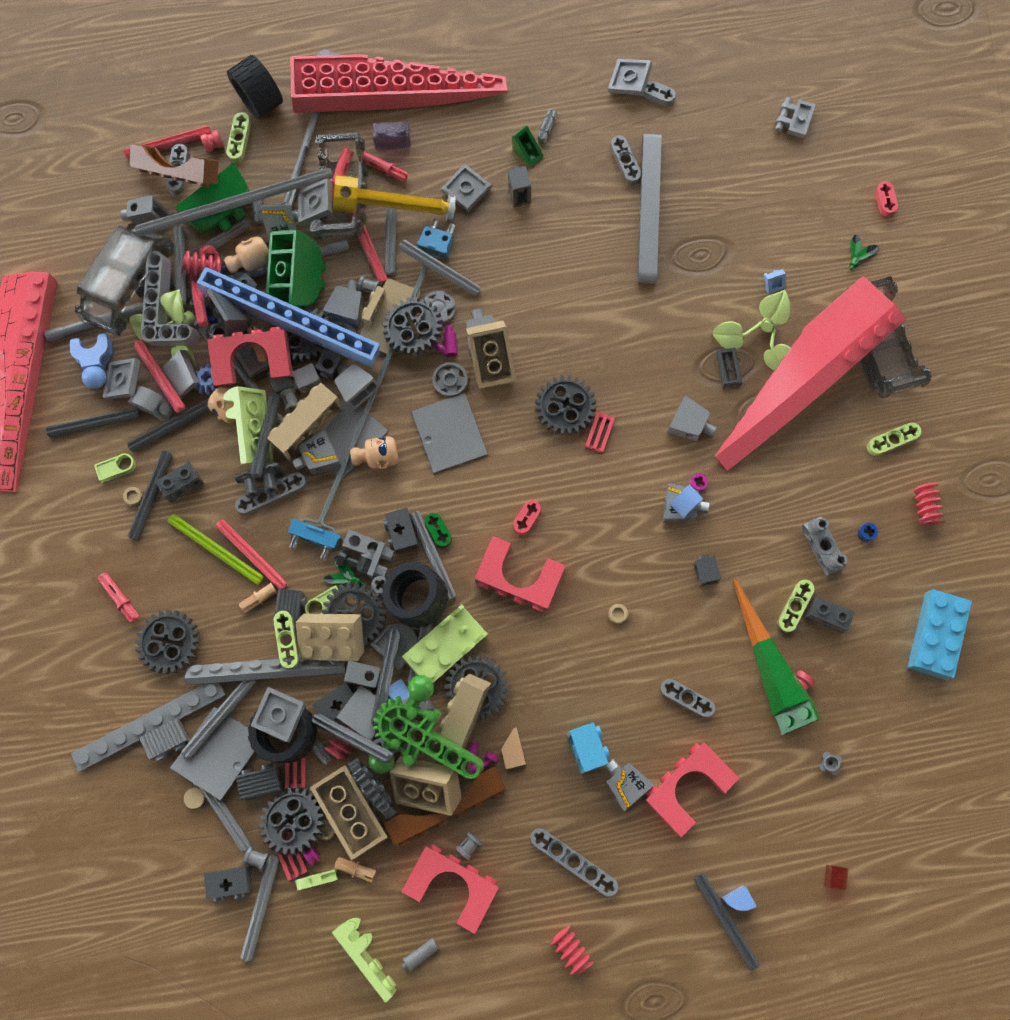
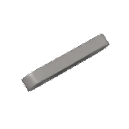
[235,472,307,515]

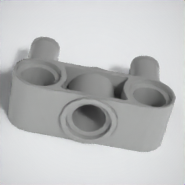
[802,517,848,576]

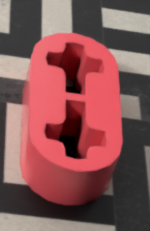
[875,181,898,217]
[513,500,541,535]

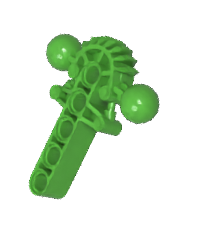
[368,675,484,779]

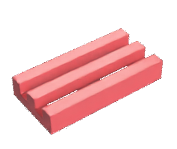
[585,411,615,453]
[285,747,307,788]
[275,833,308,881]

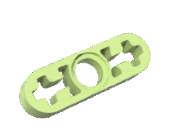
[226,112,251,163]
[867,423,921,456]
[777,580,814,633]
[274,611,300,669]

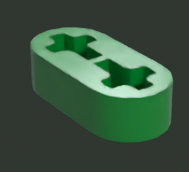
[425,513,452,548]

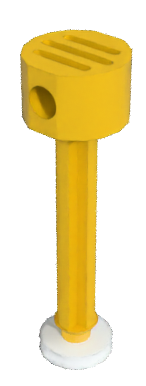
[332,175,456,222]

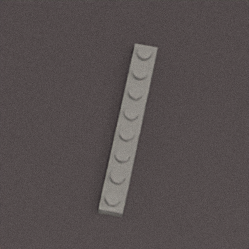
[184,658,347,685]
[71,682,227,772]

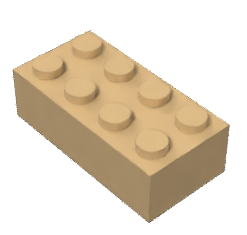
[267,383,343,464]
[433,674,491,762]
[310,765,390,860]

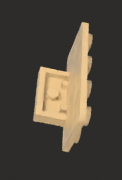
[360,279,420,355]

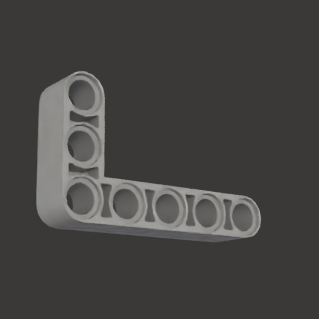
[141,251,200,346]

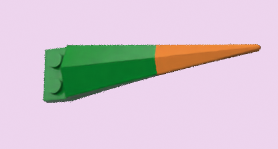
[733,579,821,735]

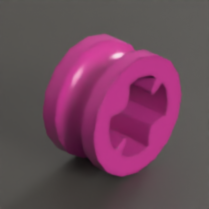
[690,473,708,493]
[303,844,321,866]

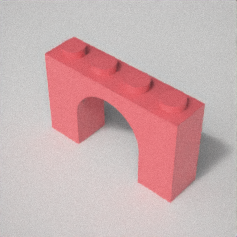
[207,327,293,387]
[474,536,566,612]
[645,742,740,837]
[402,844,499,934]

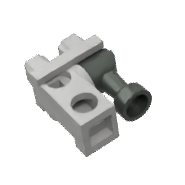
[336,529,394,579]

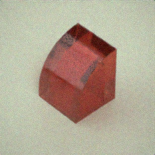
[824,865,849,890]

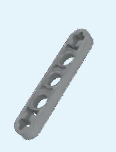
[531,828,618,896]

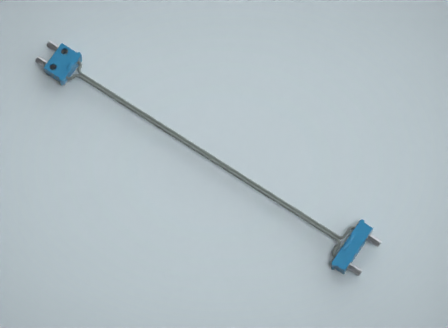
[288,218,455,561]

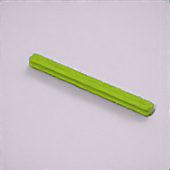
[168,514,264,585]

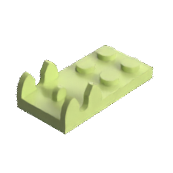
[224,386,273,465]
[402,604,488,683]
[332,917,397,1003]

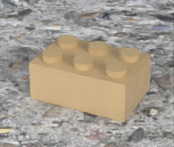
[466,321,516,389]
[296,614,364,661]
[390,756,462,816]

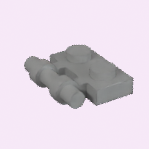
[775,97,816,139]

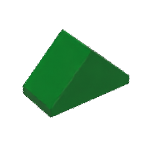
[512,125,544,167]

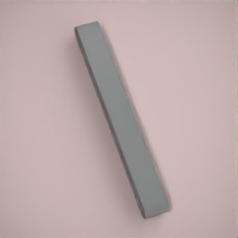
[637,134,662,284]

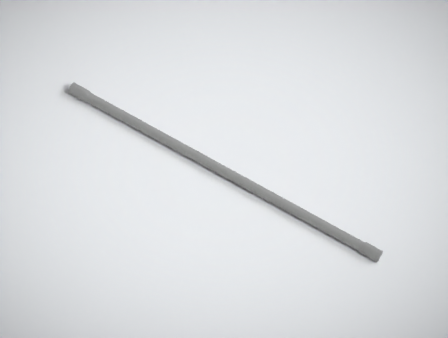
[44,239,349,342]

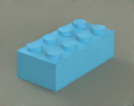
[907,589,972,680]
[567,722,611,774]

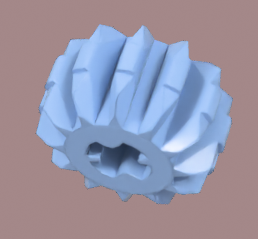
[194,363,222,396]

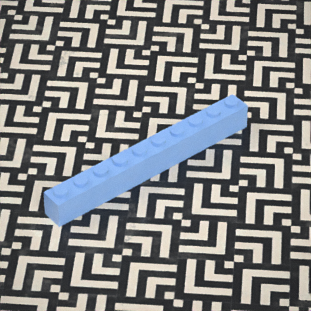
[197,267,380,368]

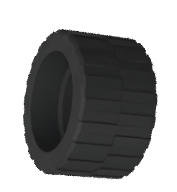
[227,55,283,119]
[382,562,449,628]
[248,707,317,763]

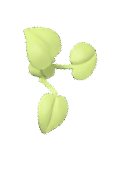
[130,290,199,372]
[713,290,791,371]

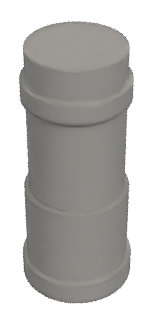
[402,938,440,971]

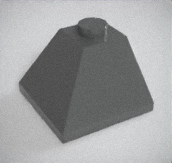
[207,289,250,337]

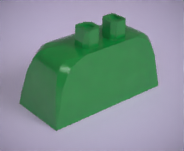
[175,162,249,234]
[266,230,326,307]

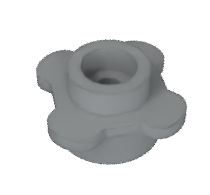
[819,752,842,775]

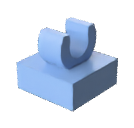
[764,269,786,294]

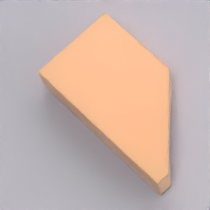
[501,727,526,769]

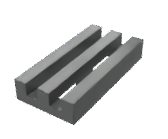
[716,348,742,388]

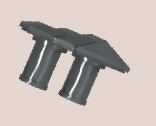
[234,462,283,498]

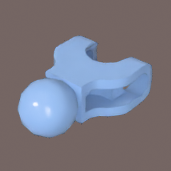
[70,333,113,389]

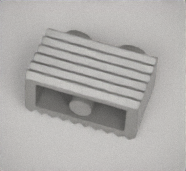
[140,719,190,762]

